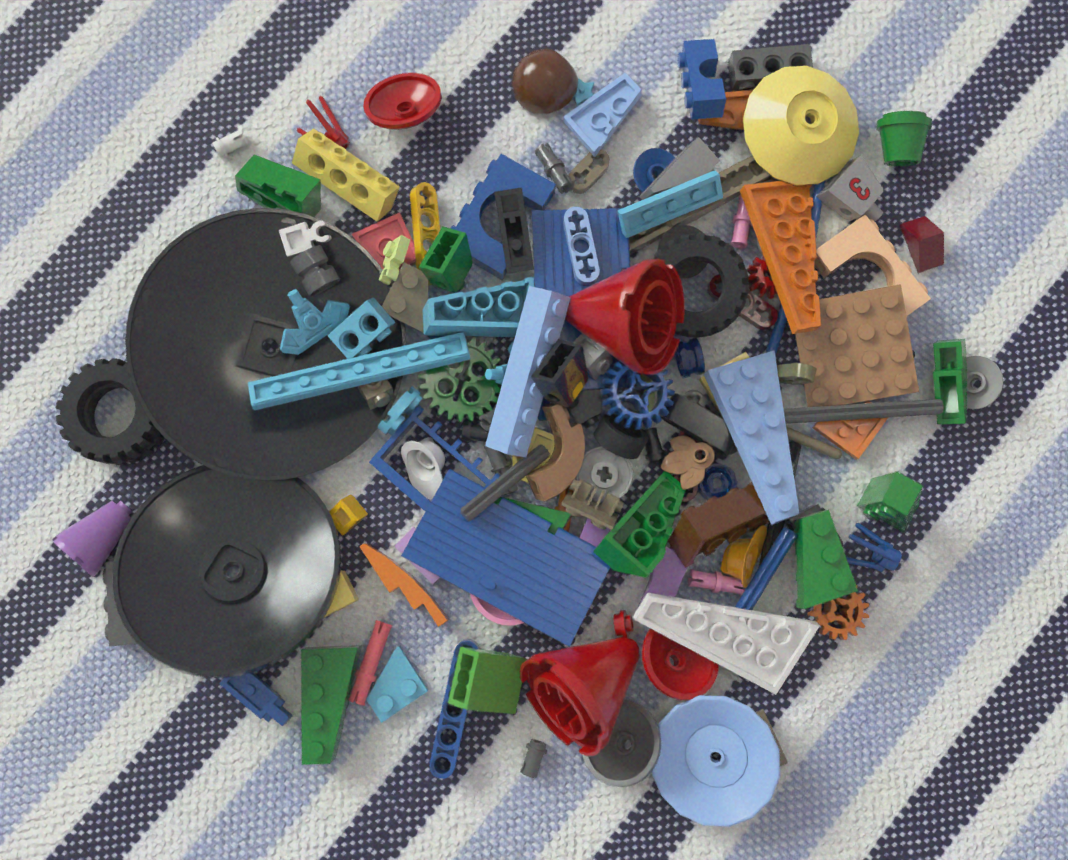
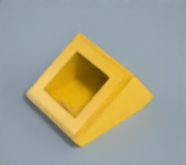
[329,495,368,536]

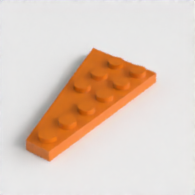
[740,181,821,334]

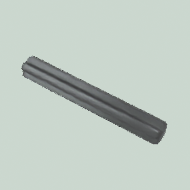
[460,444,550,521]

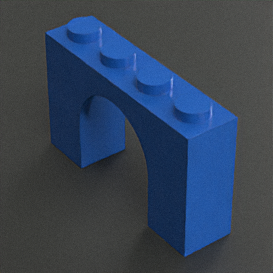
[451,153,556,281]

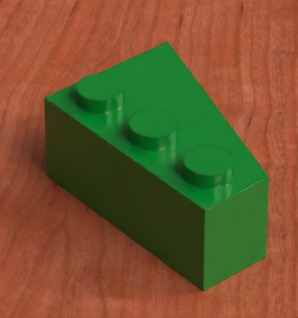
[235,154,321,217]
[795,510,858,609]

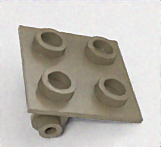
[561,479,624,529]

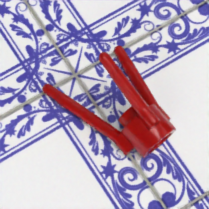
[297,96,350,149]

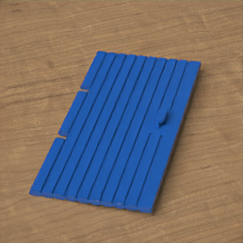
[532,208,636,390]
[401,469,610,647]

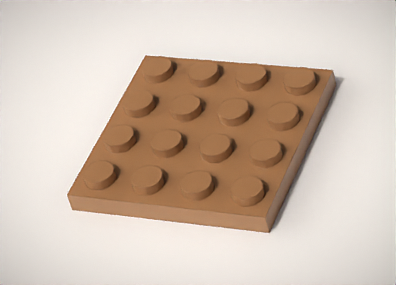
[795,284,919,407]

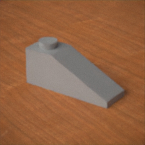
[639,137,720,200]

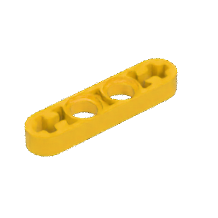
[410,182,440,286]

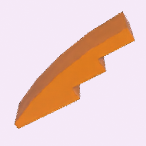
[359,543,450,627]

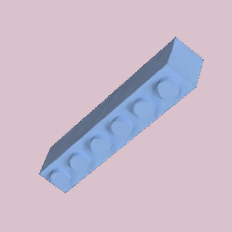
[485,286,571,458]

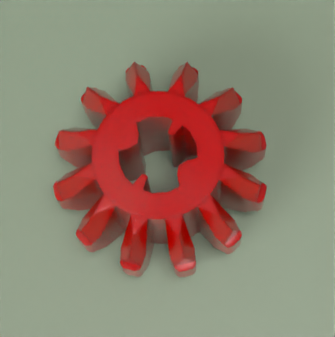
[747,256,778,300]

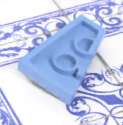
[563,73,642,157]

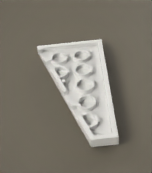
[633,593,820,694]

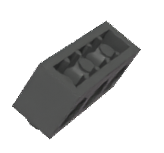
[728,44,813,91]

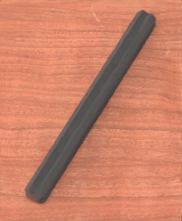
[783,399,944,424]

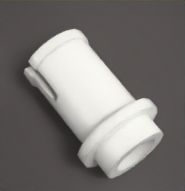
[212,129,248,157]

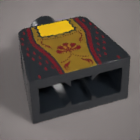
[531,339,588,407]

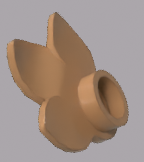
[661,436,715,490]

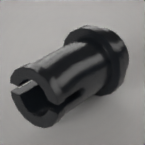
[461,421,489,443]
[644,427,666,463]

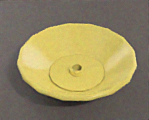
[743,66,859,185]

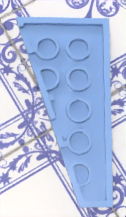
[704,351,799,525]

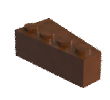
[668,481,770,568]

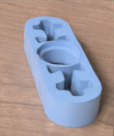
[563,207,600,286]

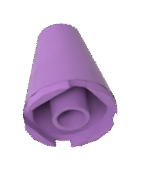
[52,501,132,577]

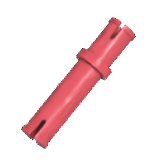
[348,620,393,706]

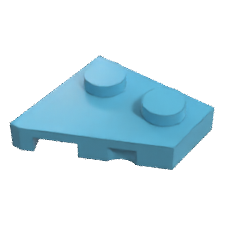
[366,646,428,723]

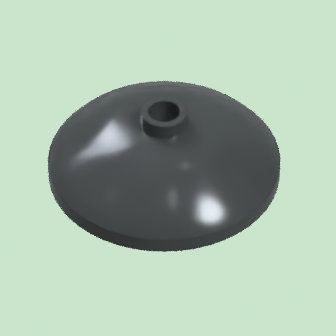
[581,700,661,787]

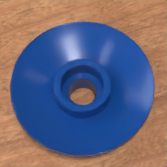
[633,148,675,193]

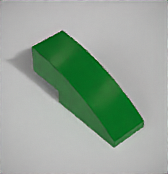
[933,338,967,425]

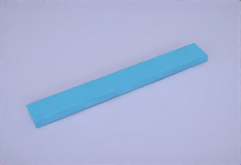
[248,332,470,411]

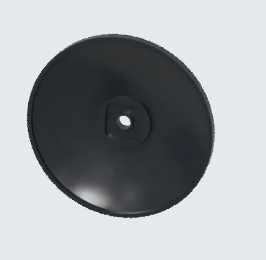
[112,465,341,678]

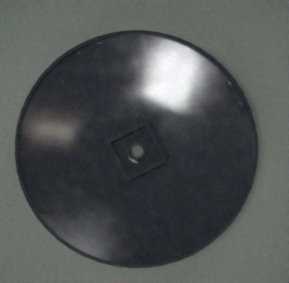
[125,208,407,481]

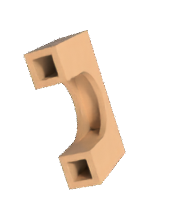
[814,215,931,316]

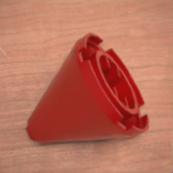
[565,259,685,375]
[520,637,640,756]

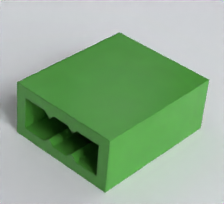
[448,646,527,714]

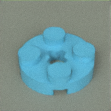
[377,386,423,436]

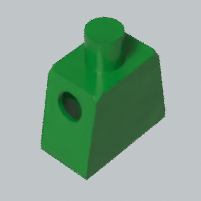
[419,226,473,293]

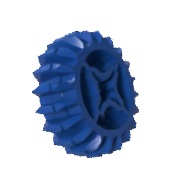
[600,361,675,430]

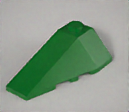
[593,471,685,578]

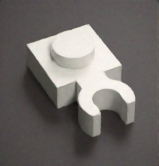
[279,221,332,257]

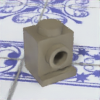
[358,379,395,410]

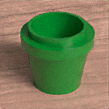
[876,111,932,166]

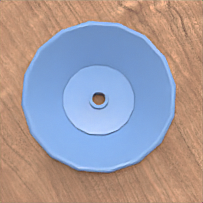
[651,695,780,827]

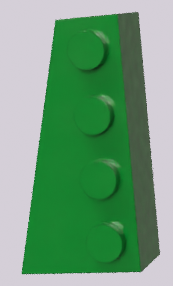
[301,645,362,765]

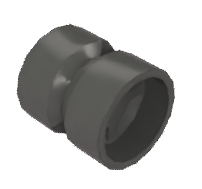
[290,245,340,297]

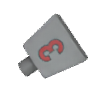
[817,155,883,222]

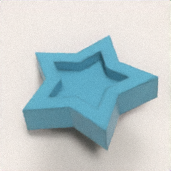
[573,78,594,106]

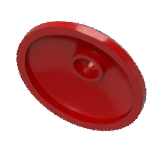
[363,73,442,130]
[642,628,719,701]

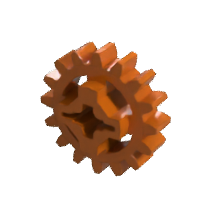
[807,585,869,640]

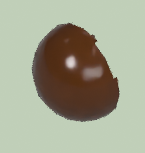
[512,48,578,114]

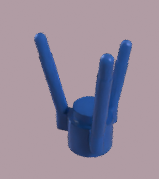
[846,523,902,572]

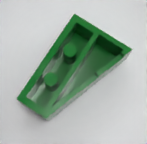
[857,472,923,533]

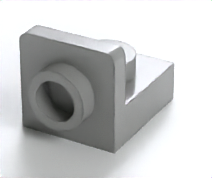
[573,333,613,380]

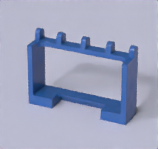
[369,405,501,512]

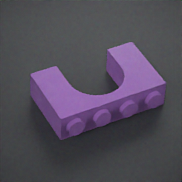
[579,518,687,608]

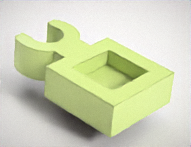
[379,235,410,285]

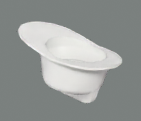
[401,437,445,500]

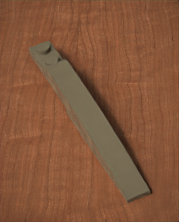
[629,155,772,255]

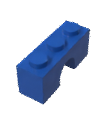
[677,39,726,119]

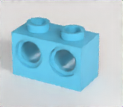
[327,298,395,359]

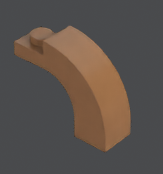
[526,403,585,501]

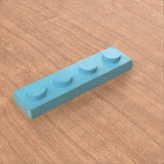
[617,170,723,238]

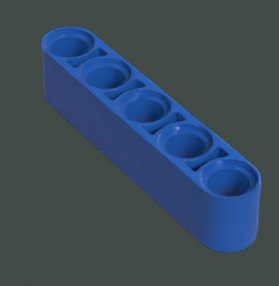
[430,639,480,779]

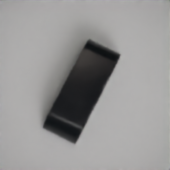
[660,393,735,456]

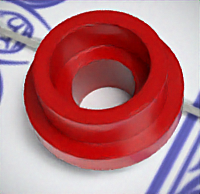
[613,610,634,638]

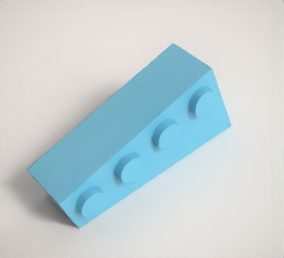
[423,276,534,337]

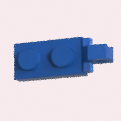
[219,672,293,726]

